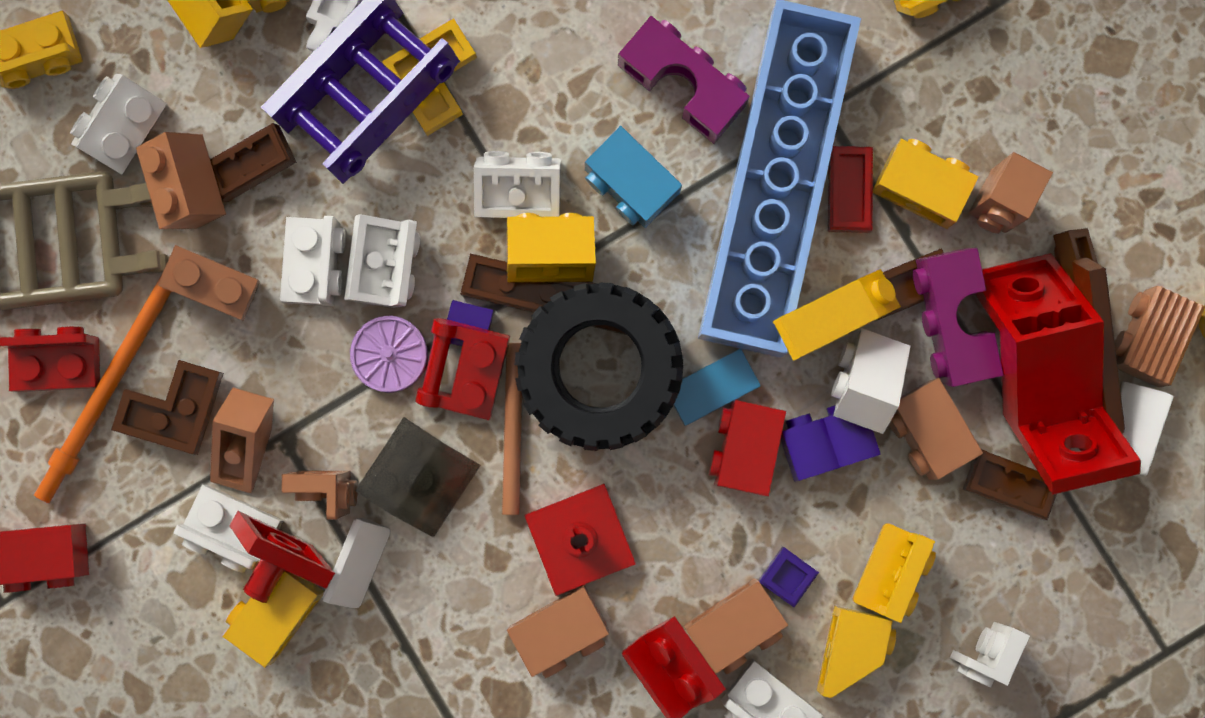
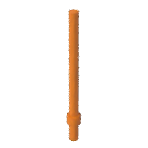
[34,275,172,503]

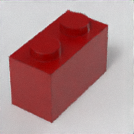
[709,400,786,497]
[0,523,89,593]

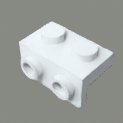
[70,74,167,175]
[344,214,420,308]

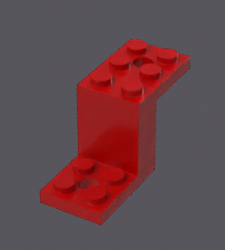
[974,253,1141,495]

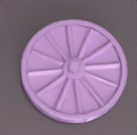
[350,316,428,393]

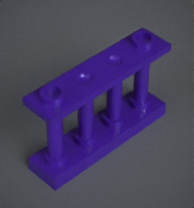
[261,0,460,184]

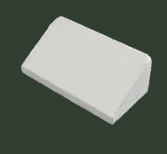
[1120,382,1174,476]
[322,518,390,608]

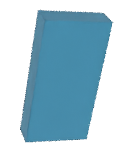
[674,348,761,426]

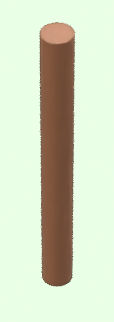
[502,343,522,515]

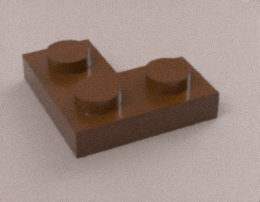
[111,360,224,455]

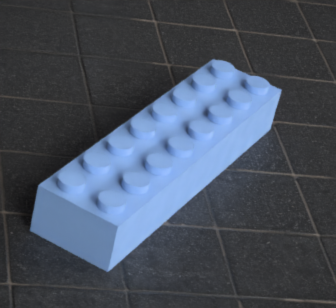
[698,0,861,358]

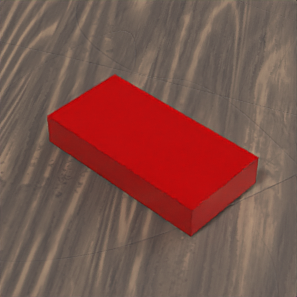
[828,146,873,233]

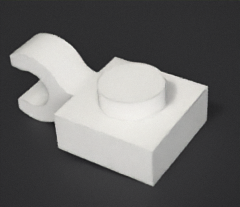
[306,0,363,55]

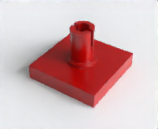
[524,484,636,596]
[229,511,335,603]

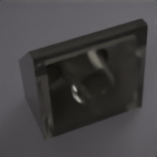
[355,417,481,537]

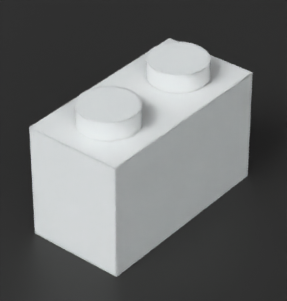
[831,328,911,434]

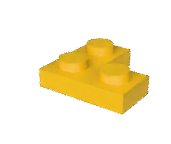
[382,18,477,136]

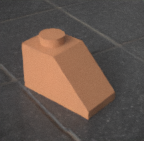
[210,388,274,493]

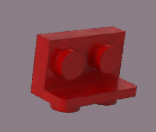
[0,326,100,392]
[622,616,726,718]

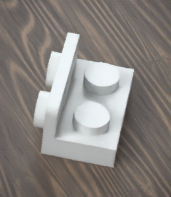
[473,151,561,218]
[280,216,346,306]
[174,485,283,573]
[950,622,1030,688]
[721,659,823,718]

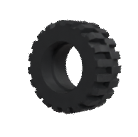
[514,282,684,451]

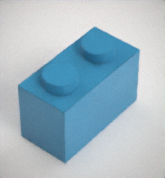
[585,125,682,228]

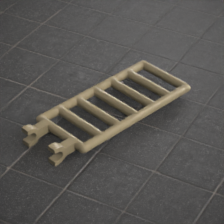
[0,171,168,310]

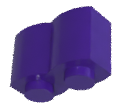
[780,405,881,482]

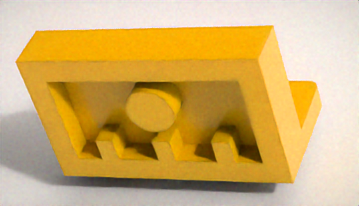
[0,10,83,89]

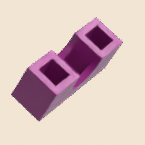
[618,16,750,144]
[913,248,1004,387]

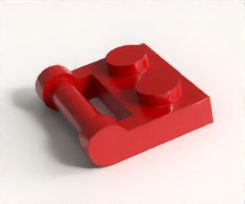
[415,318,511,420]

